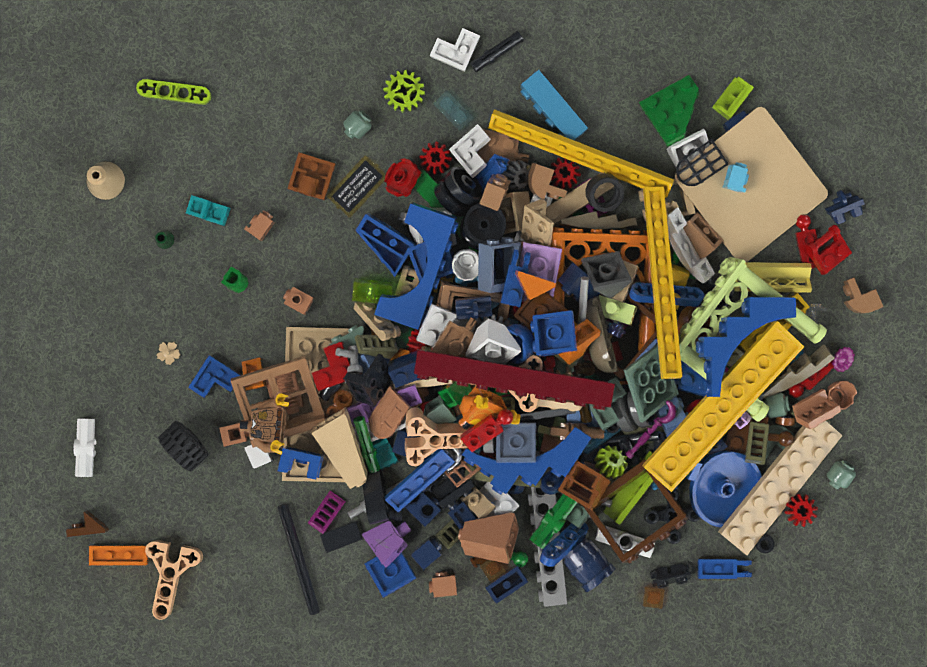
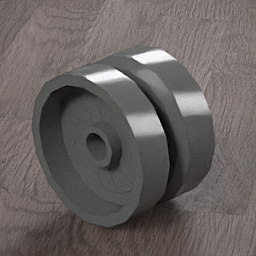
[612,389,655,433]

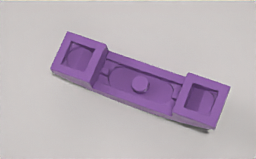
[347,384,423,427]

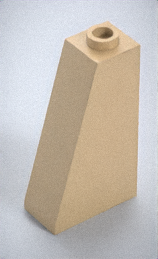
[312,407,368,489]

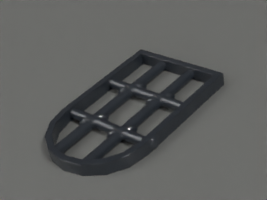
[676,139,728,186]

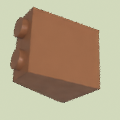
[458,513,519,564]

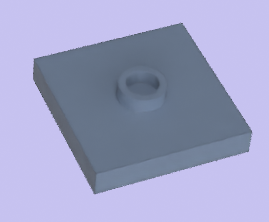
[496,423,536,463]

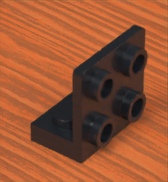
[343,354,392,407]

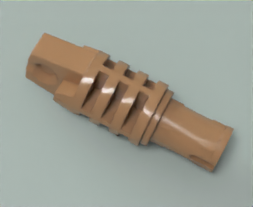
[550,423,604,440]

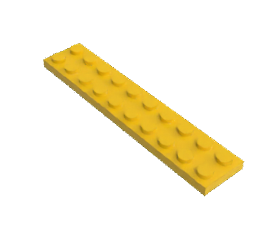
[642,321,804,492]

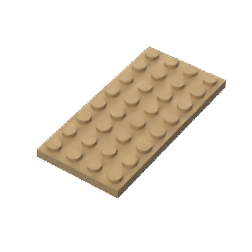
[282,327,358,482]

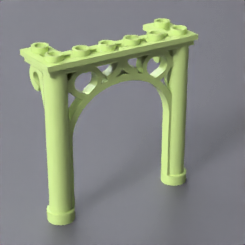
[678,257,827,422]

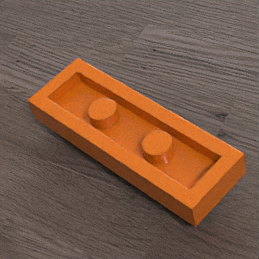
[89,545,148,565]

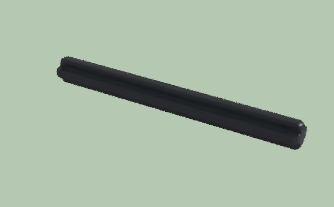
[278,504,320,615]

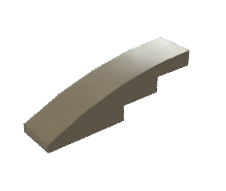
[555,211,637,232]
[764,344,835,398]

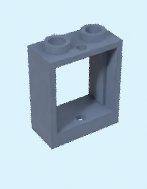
[478,237,521,293]

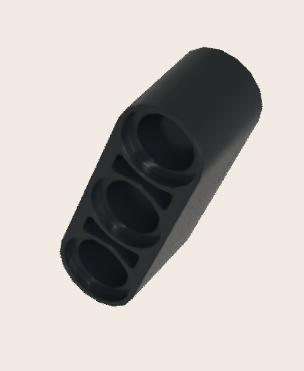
[362,469,390,525]

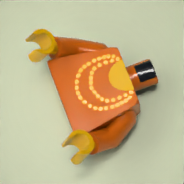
[459,386,521,430]

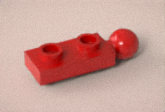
[795,214,820,268]
[788,360,834,398]
[460,409,513,452]

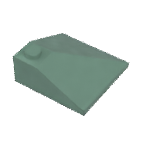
[624,344,679,422]

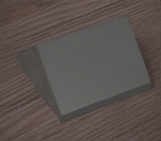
[581,251,632,299]

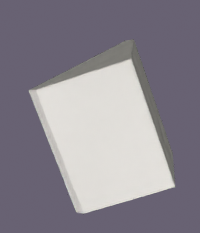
[666,129,710,170]

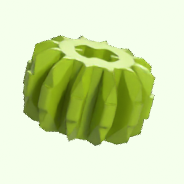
[594,445,628,479]

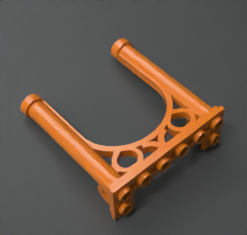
[551,227,656,351]

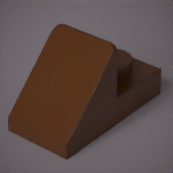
[66,510,109,537]

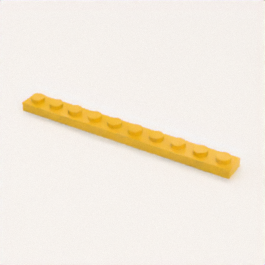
[488,109,674,198]
[643,187,682,379]

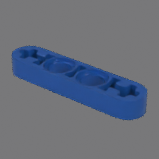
[629,282,704,307]
[540,523,588,567]

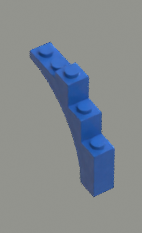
[696,297,796,397]
[462,427,592,495]

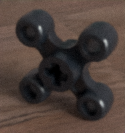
[643,488,700,544]

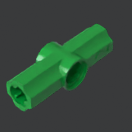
[529,494,578,549]

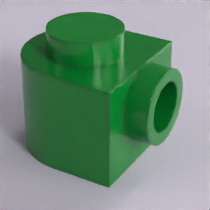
[221,267,248,293]

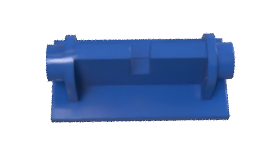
[475,154,509,191]

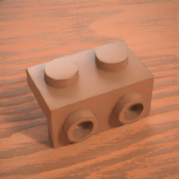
[792,389,841,429]

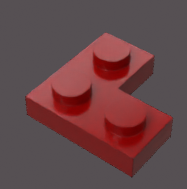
[312,341,351,391]

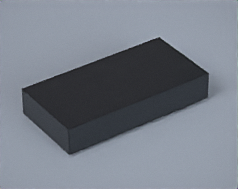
[320,521,363,553]

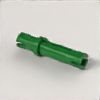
[353,416,380,473]

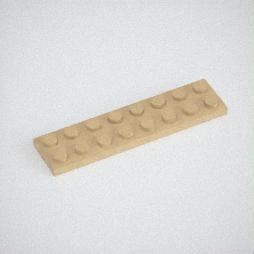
[718,421,842,555]

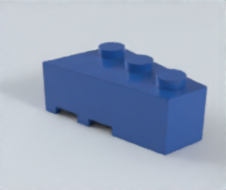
[356,213,416,277]

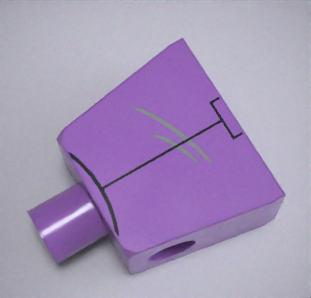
[362,521,411,567]

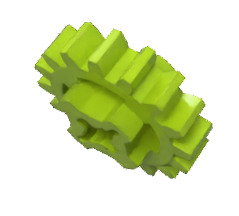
[383,70,425,113]

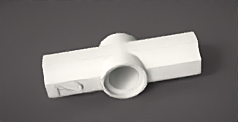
[74,419,96,477]
[595,526,655,558]

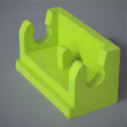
[712,77,754,120]

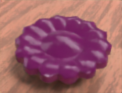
[832,347,854,372]

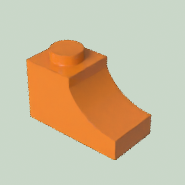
[558,319,601,365]

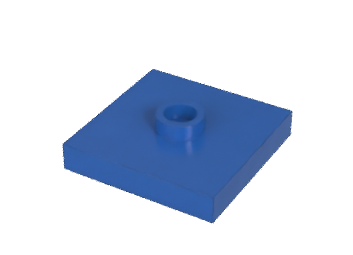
[365,552,417,598]

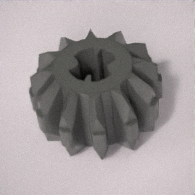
[502,160,531,192]

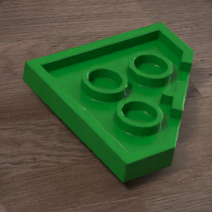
[639,75,699,147]

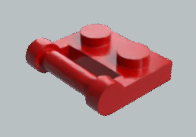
[805,225,852,275]

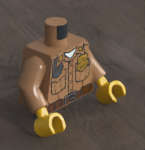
[240,393,289,455]

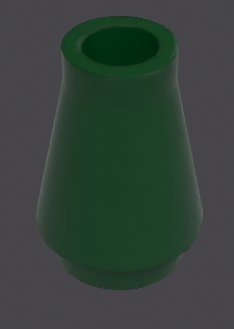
[155,230,174,249]

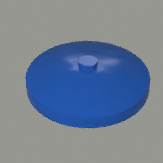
[689,451,762,527]

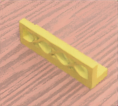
[734,262,812,293]

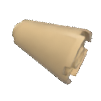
[87,162,125,200]

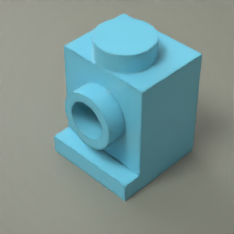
[722,162,749,193]

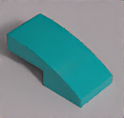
[186,195,231,226]
[372,438,399,470]

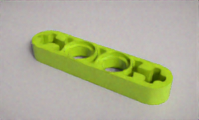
[136,79,211,105]

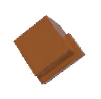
[558,461,611,511]

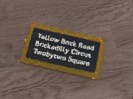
[327,156,386,218]

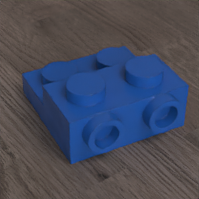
[530,311,577,357]

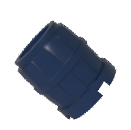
[563,538,616,592]

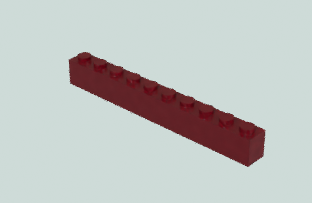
[413,349,615,410]

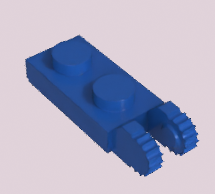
[500,249,531,307]
[698,559,752,579]

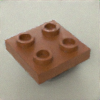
[287,152,336,201]

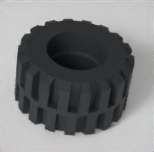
[158,421,209,472]

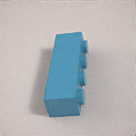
[520,70,588,141]

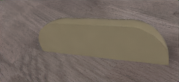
[586,296,619,373]

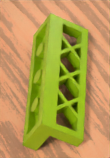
[603,451,653,525]

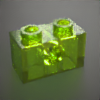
[352,278,393,303]

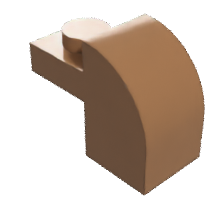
[528,163,567,200]
[843,278,883,314]

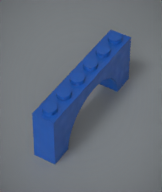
[374,202,459,330]

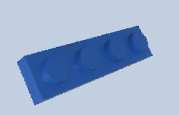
[384,449,455,512]

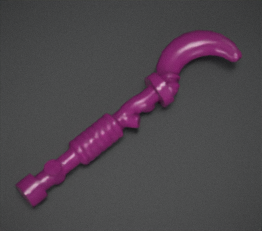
[626,400,677,459]

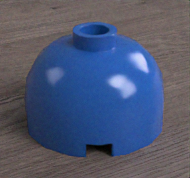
[506,324,535,365]

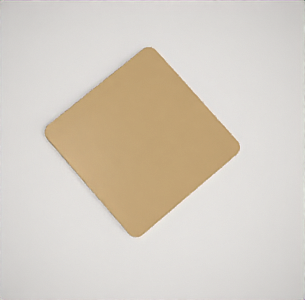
[675,107,828,262]

